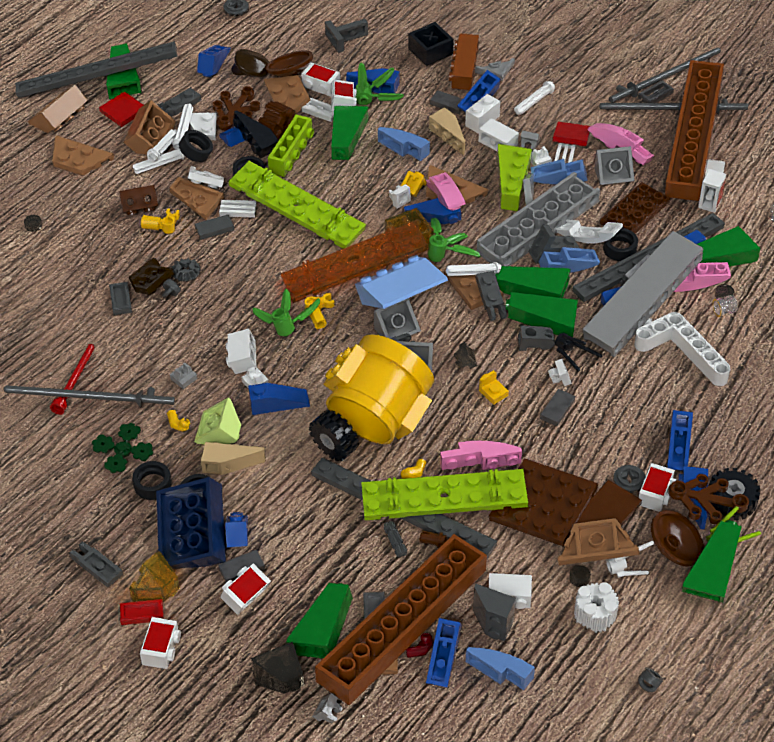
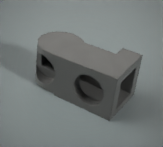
[517,326,555,351]

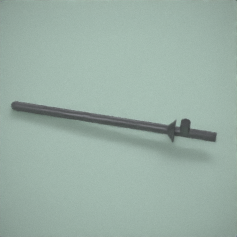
[609,47,721,103]
[599,99,748,115]
[3,385,175,408]

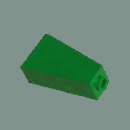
[106,43,142,99]
[331,106,368,160]
[695,226,761,267]
[495,266,571,298]
[505,292,578,337]
[682,520,742,603]
[286,583,353,658]

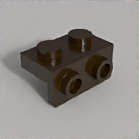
[129,258,174,295]

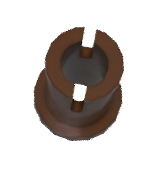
[420,530,447,549]

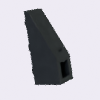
[233,110,279,159]

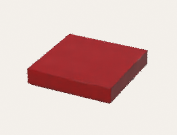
[99,91,144,127]
[553,121,590,146]

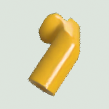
[167,410,190,432]
[401,459,426,479]

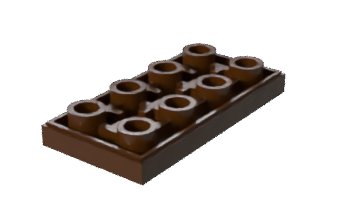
[600,182,670,234]
[569,480,642,536]

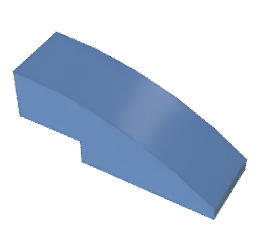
[378,127,430,161]
[531,159,588,184]
[539,247,600,273]
[465,647,535,690]

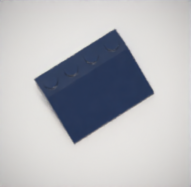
[156,477,226,570]

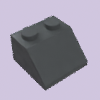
[473,584,516,641]

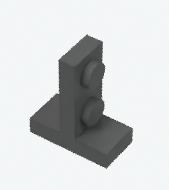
[325,19,368,53]
[528,224,580,264]

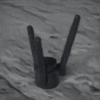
[555,333,603,372]

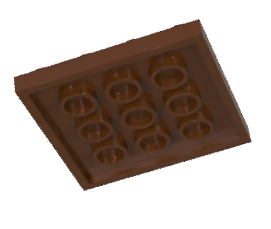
[489,458,598,547]

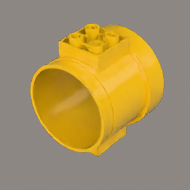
[323,335,434,444]

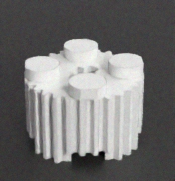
[574,583,619,633]

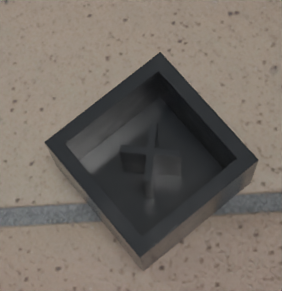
[408,22,454,66]

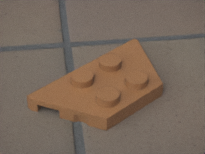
[264,75,310,114]
[52,135,114,176]
[426,165,488,207]
[558,518,640,566]

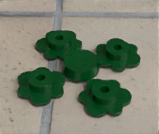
[92,423,153,473]

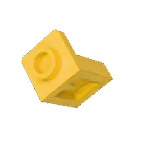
[401,171,427,197]
[479,370,509,405]

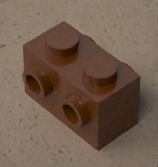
[119,185,158,215]

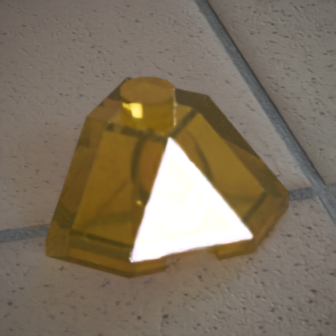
[129,551,180,602]

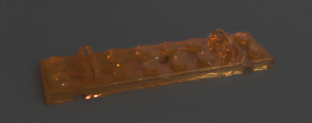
[280,221,429,303]

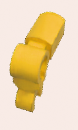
[141,208,180,234]
[304,293,335,329]

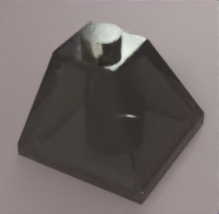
[251,642,304,694]

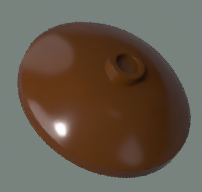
[265,50,313,77]
[651,510,704,567]

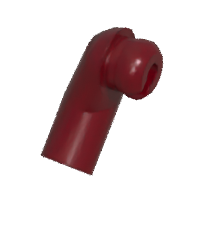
[406,633,433,658]

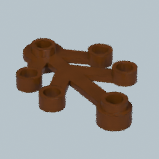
[212,86,260,131]
[668,474,749,525]

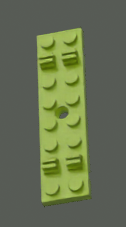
[229,161,366,250]
[361,469,528,521]

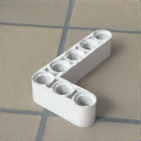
[634,312,730,386]

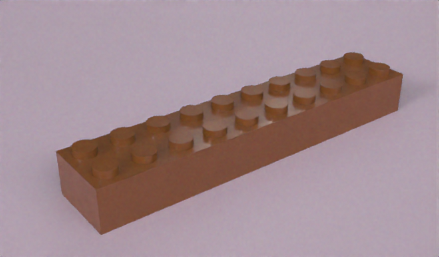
[665,60,724,201]
[315,534,487,706]

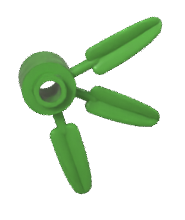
[355,62,404,105]
[427,218,481,262]
[252,289,320,336]

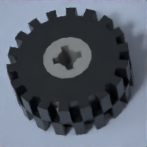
[309,410,359,461]
[709,468,760,521]

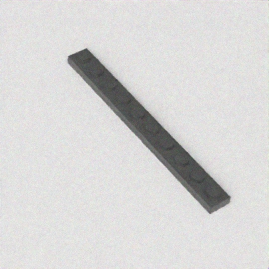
[15,41,178,98]
[572,213,725,302]
[311,458,497,559]

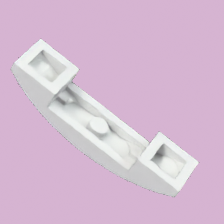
[556,220,623,243]

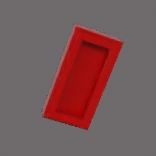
[120,599,164,625]

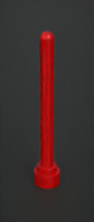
[50,344,95,415]

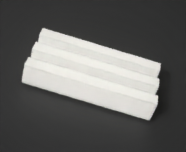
[302,98,334,122]
[554,143,576,163]
[219,200,257,218]

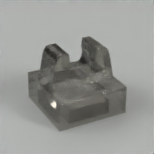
[454,342,477,369]

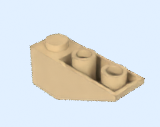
[429,107,465,155]
[201,442,266,475]

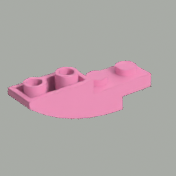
[588,123,654,165]
[426,172,465,210]
[672,262,731,292]
[440,441,522,470]

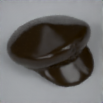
[231,49,269,77]

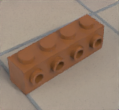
[449,34,479,90]

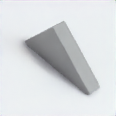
[475,58,515,81]
[523,173,534,205]

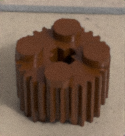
[258,101,295,140]

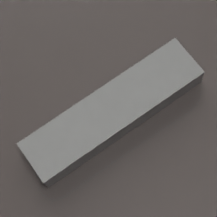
[477,172,600,267]
[583,231,703,358]

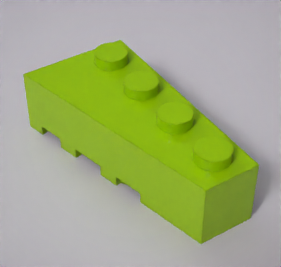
[497,144,532,211]

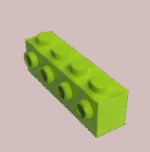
[268,114,314,177]

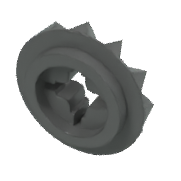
[223,0,249,17]
[171,257,200,281]
[613,465,646,493]

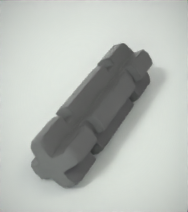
[384,521,407,558]

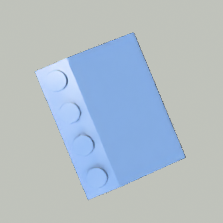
[355,255,448,309]

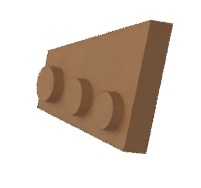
[170,177,224,220]
[444,264,503,310]

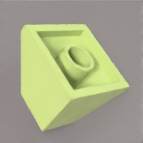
[194,398,241,445]

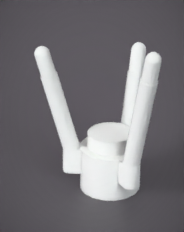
[606,541,654,578]

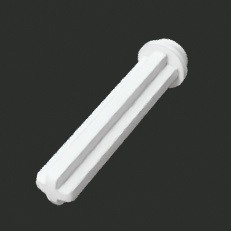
[514,81,555,115]
[172,104,193,149]
[147,129,177,162]
[133,147,185,174]
[446,262,501,276]

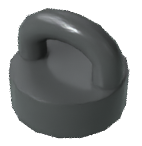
[162,279,181,297]
[638,668,663,692]

